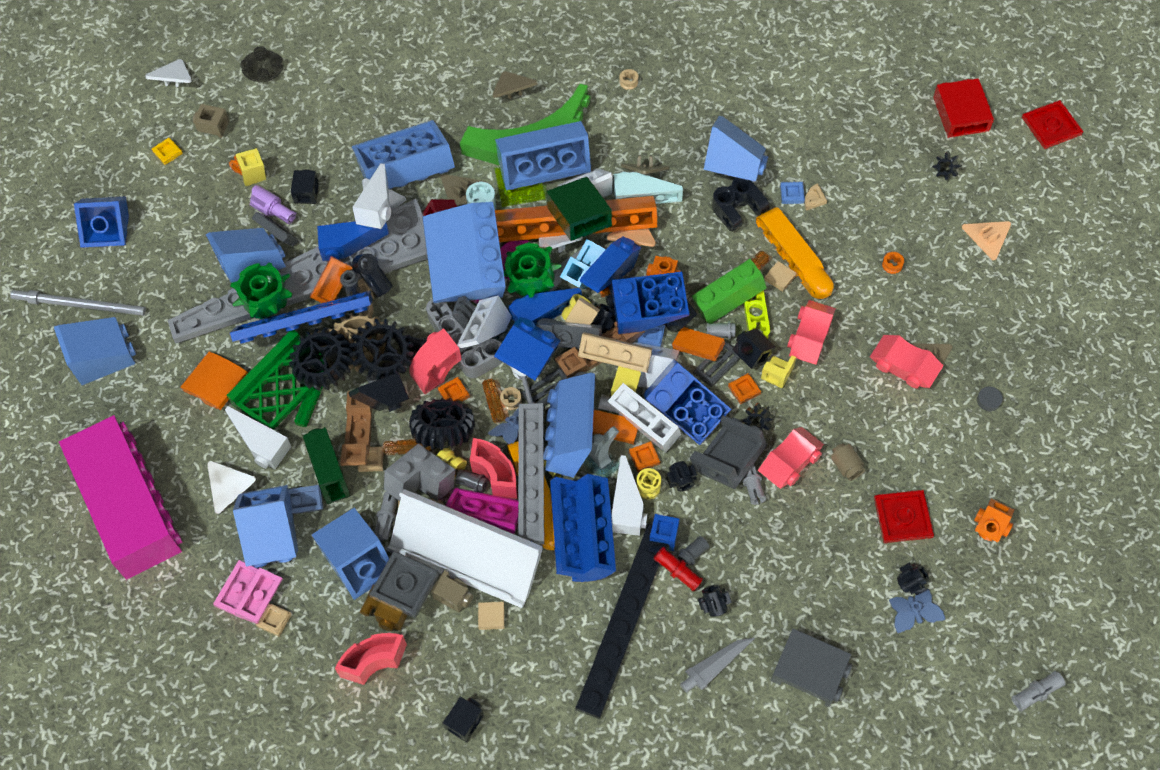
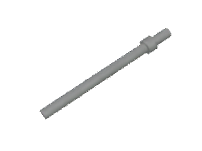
[10,290,146,316]

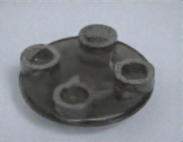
[240,46,283,82]

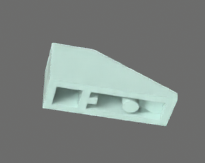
[613,172,683,204]

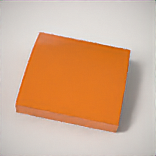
[180,352,248,410]

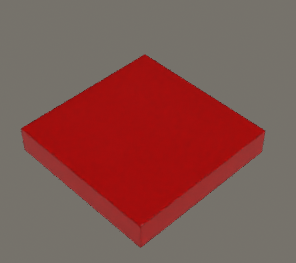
[1021,100,1084,150]
[874,490,934,543]

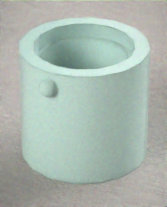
[466,182,496,210]

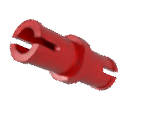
[654,546,703,592]

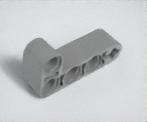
[426,299,502,378]

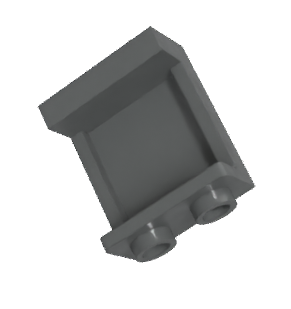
[690,415,767,489]
[771,628,853,707]

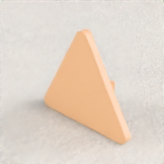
[962,221,1011,260]
[607,228,656,247]

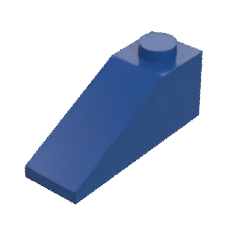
[317,221,389,261]
[579,236,642,293]
[509,288,582,325]

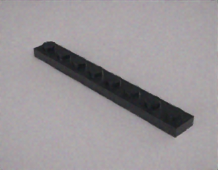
[575,524,668,719]

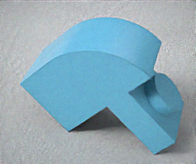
[560,239,606,289]

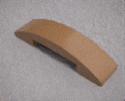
[555,322,646,378]
[340,391,372,466]

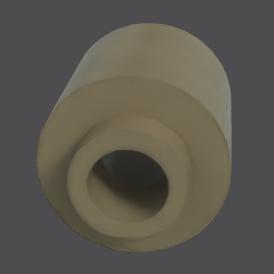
[831,443,865,481]

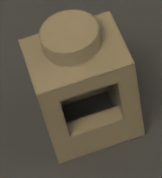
[193,104,230,138]
[431,570,473,613]

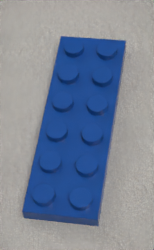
[230,290,373,344]

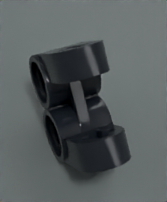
[712,177,770,232]

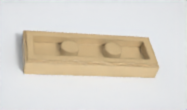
[578,332,653,373]

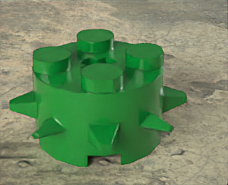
[503,242,562,298]
[230,262,293,319]

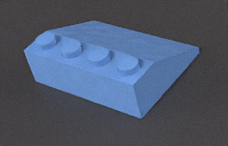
[352,120,455,189]
[422,202,506,303]

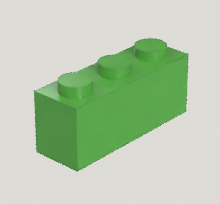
[691,259,767,324]

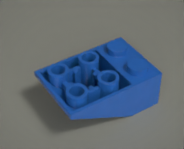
[612,272,689,334]
[643,359,731,445]

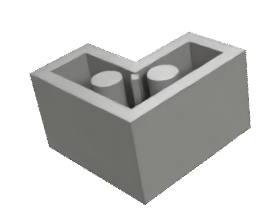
[384,444,455,501]

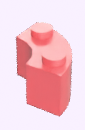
[787,300,836,365]
[409,328,462,394]
[870,335,944,389]
[758,426,824,489]
[470,438,518,499]
[335,633,407,685]

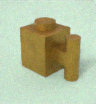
[360,585,408,631]

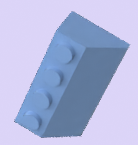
[495,121,591,190]
[543,373,595,478]

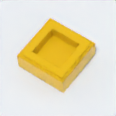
[152,137,183,165]

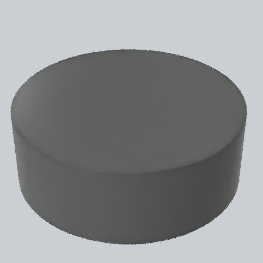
[977,387,1003,411]

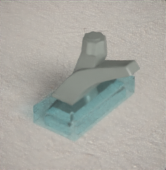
[583,427,619,478]

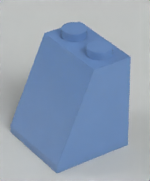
[704,116,768,182]
[205,228,286,283]
[54,317,137,385]
[233,485,298,567]
[312,508,389,600]

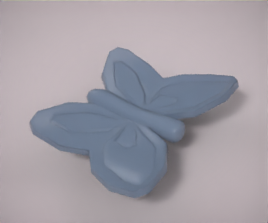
[488,408,519,444]
[889,588,946,633]

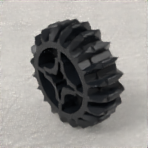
[349,319,414,381]
[289,327,354,391]
[409,397,475,450]

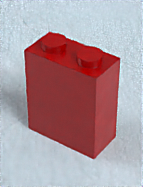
[933,78,994,138]

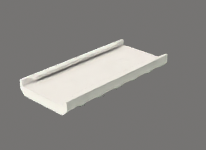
[386,489,542,608]

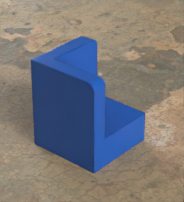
[650,514,679,551]

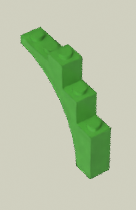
[460,84,591,166]

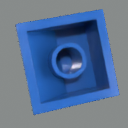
[74,196,129,248]
[494,317,561,380]

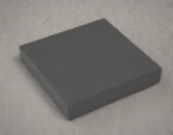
[369,551,440,619]

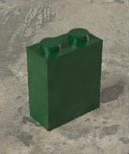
[546,177,612,241]
[302,427,351,505]

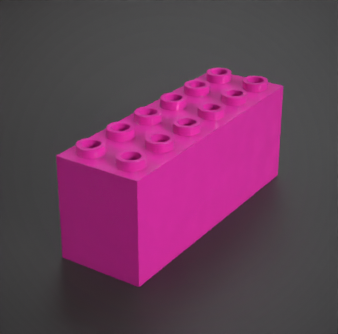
[59,415,183,580]

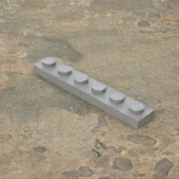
[518,403,544,544]

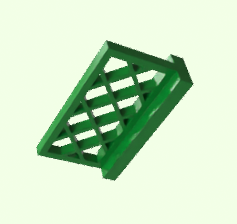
[226,330,323,430]

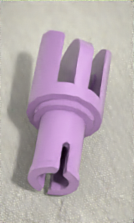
[249,185,296,224]

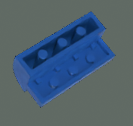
[550,474,616,582]

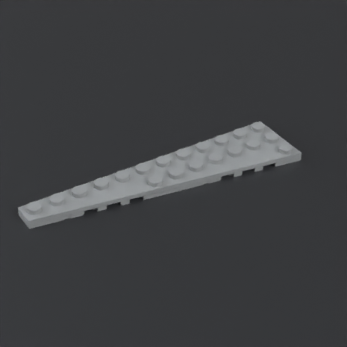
[168,198,428,343]

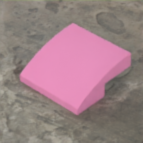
[213,560,283,624]

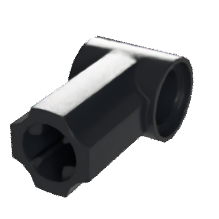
[352,254,393,298]

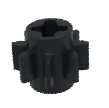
[932,152,963,180]
[592,304,616,333]
[743,403,775,432]
[666,461,697,492]
[897,562,930,595]
[698,585,732,617]

